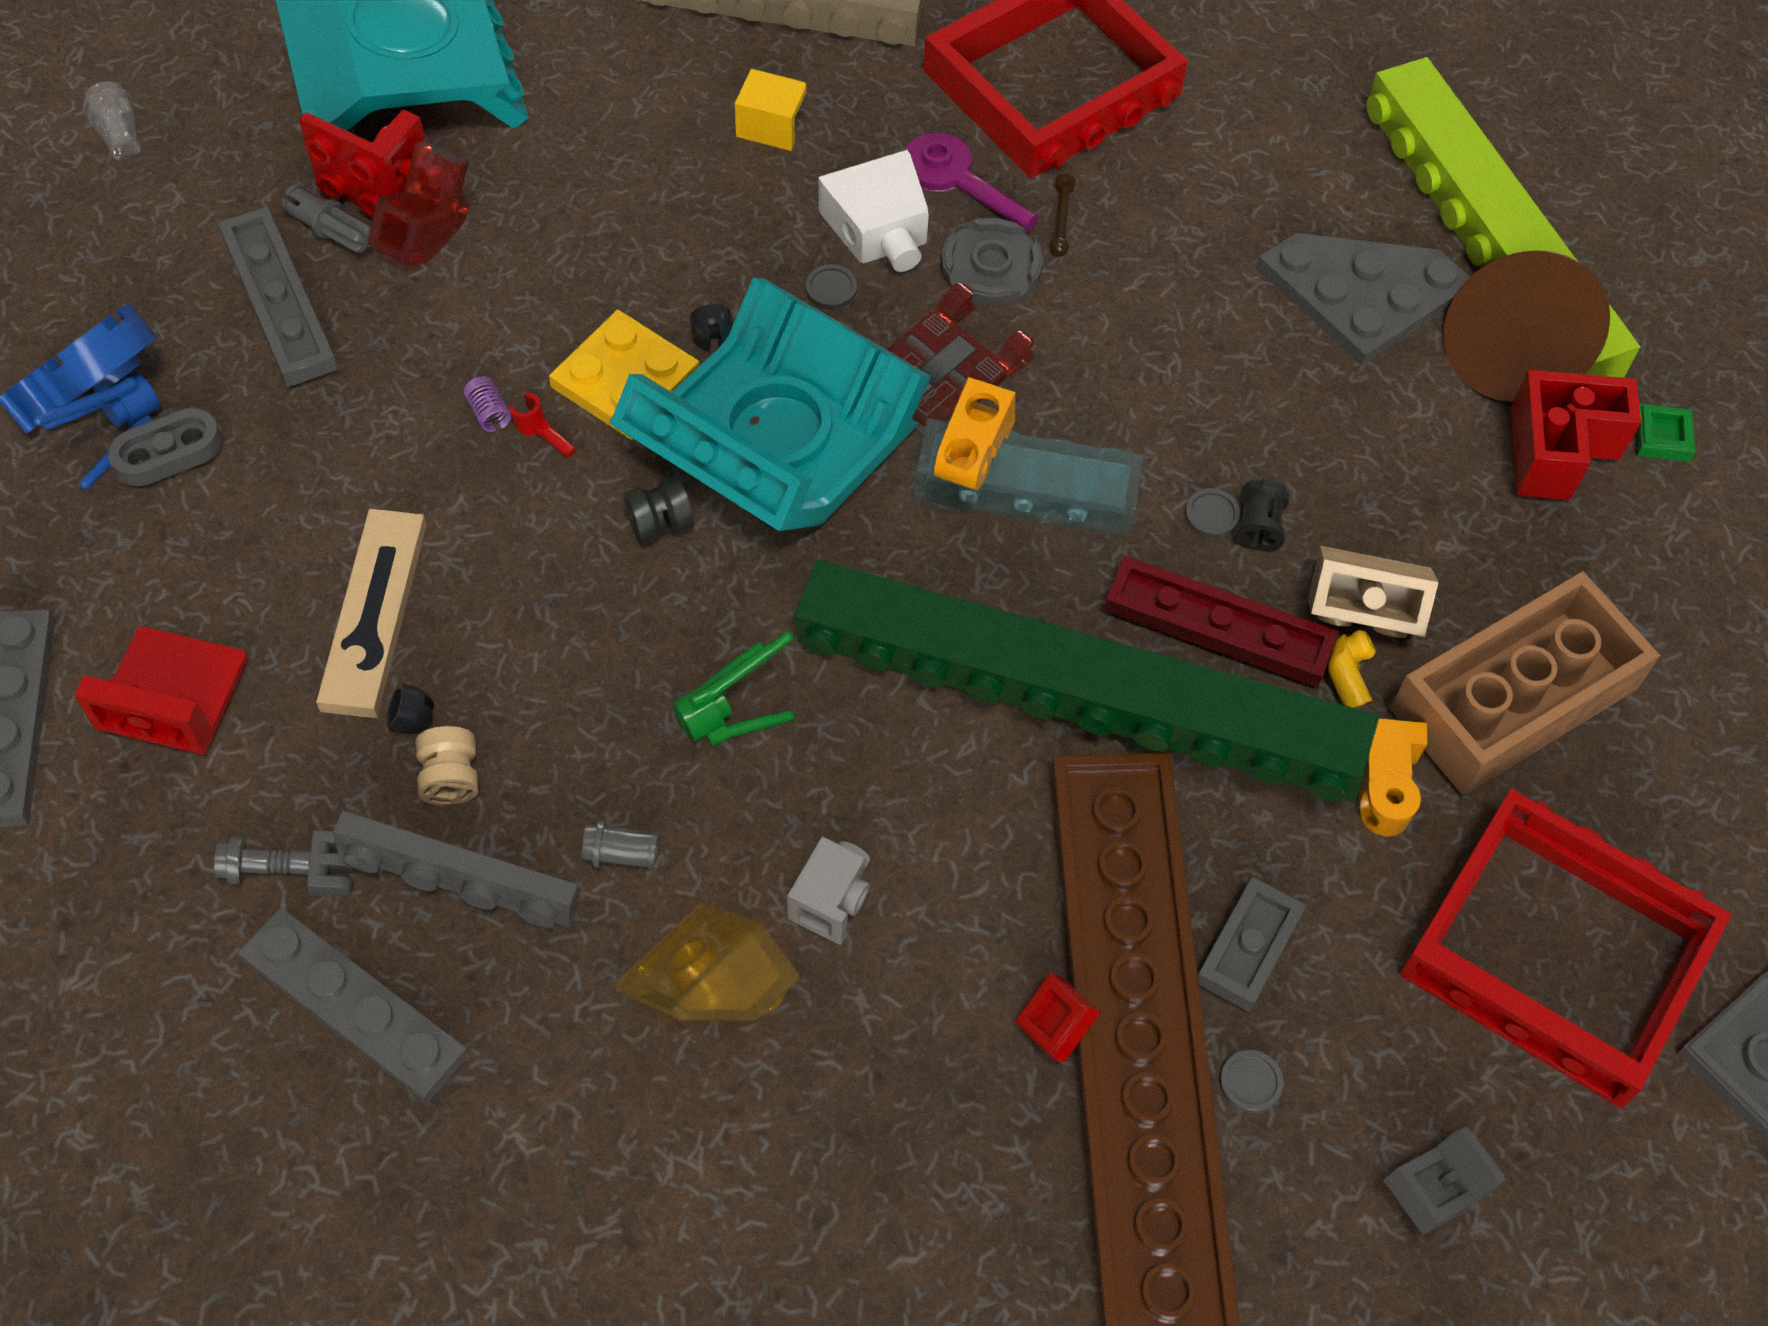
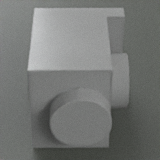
[787,837,870,945]

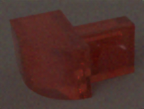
[368,140,469,266]

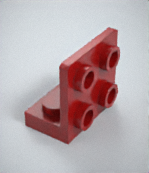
[299,109,436,227]
[74,626,248,755]

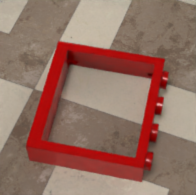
[923,0,1188,179]
[1399,788,1732,1109]

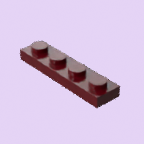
[1103,555,1339,688]

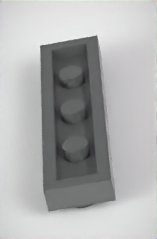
[218,206,338,387]
[0,609,56,827]
[333,810,578,928]
[238,907,470,1104]

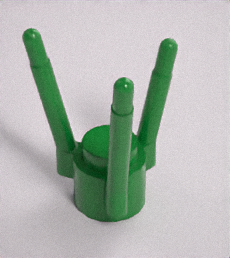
[671,632,794,747]

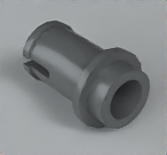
[582,820,659,870]

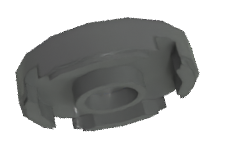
[941,218,1043,307]

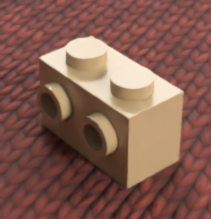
[1308,545,1439,638]

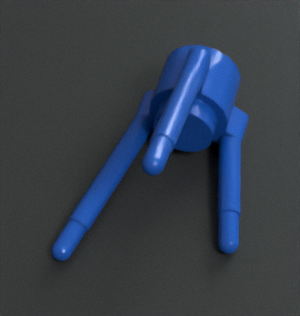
[33,373,160,490]

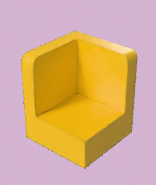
[735,69,806,151]

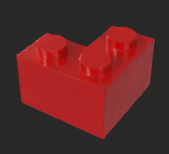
[1510,370,1641,500]

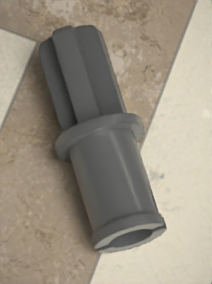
[281,184,375,253]

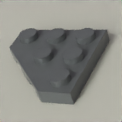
[1256,233,1470,366]

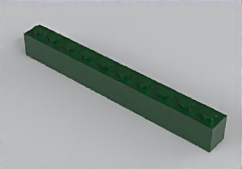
[793,559,1380,803]

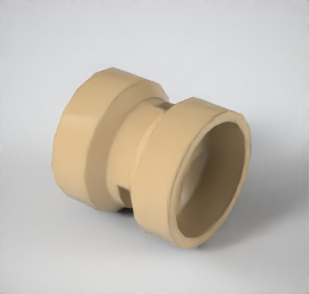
[415,726,479,806]

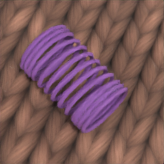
[464,376,511,432]

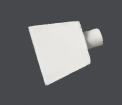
[818,150,929,272]

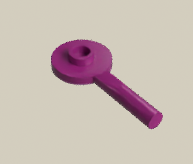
[904,133,1038,233]

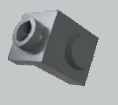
[1383,1126,1505,1236]

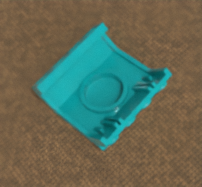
[276,0,529,135]
[610,278,931,531]

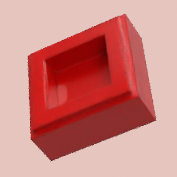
[1014,972,1101,1063]

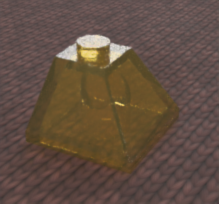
[614,902,801,1021]

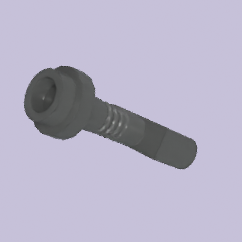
[214,831,354,896]

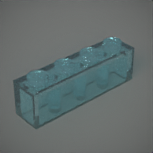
[914,418,1144,538]

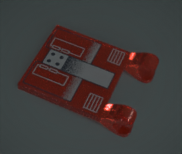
[886,282,1034,437]

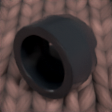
[689,304,733,349]
[386,683,434,732]

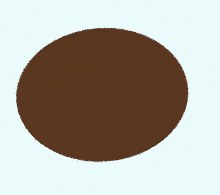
[1443,250,1610,402]

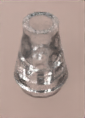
[82,81,141,160]

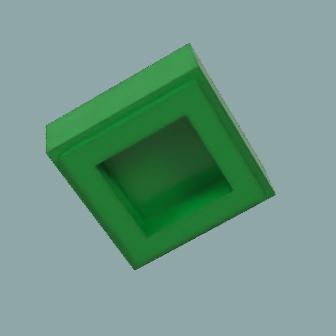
[1635,404,1696,462]

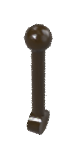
[1049,174,1076,257]

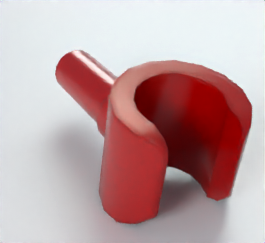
[509,393,576,458]

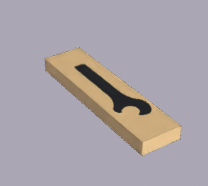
[316,509,427,718]

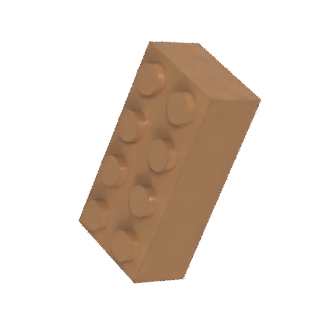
[1390,571,1661,797]

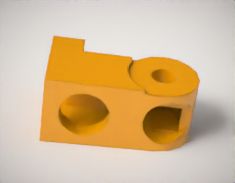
[934,377,1015,491]
[1359,719,1428,837]

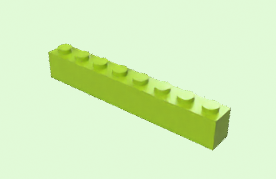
[1366,57,1641,378]

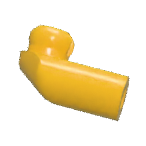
[1328,630,1376,709]

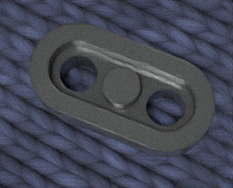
[108,408,222,486]

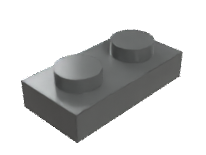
[1198,876,1307,1012]

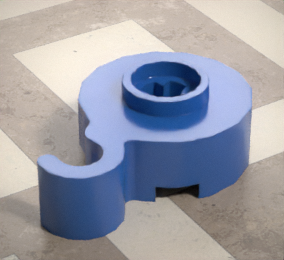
[0,302,157,433]

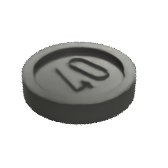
[806,264,857,310]
[1185,488,1240,538]
[1220,1050,1284,1113]

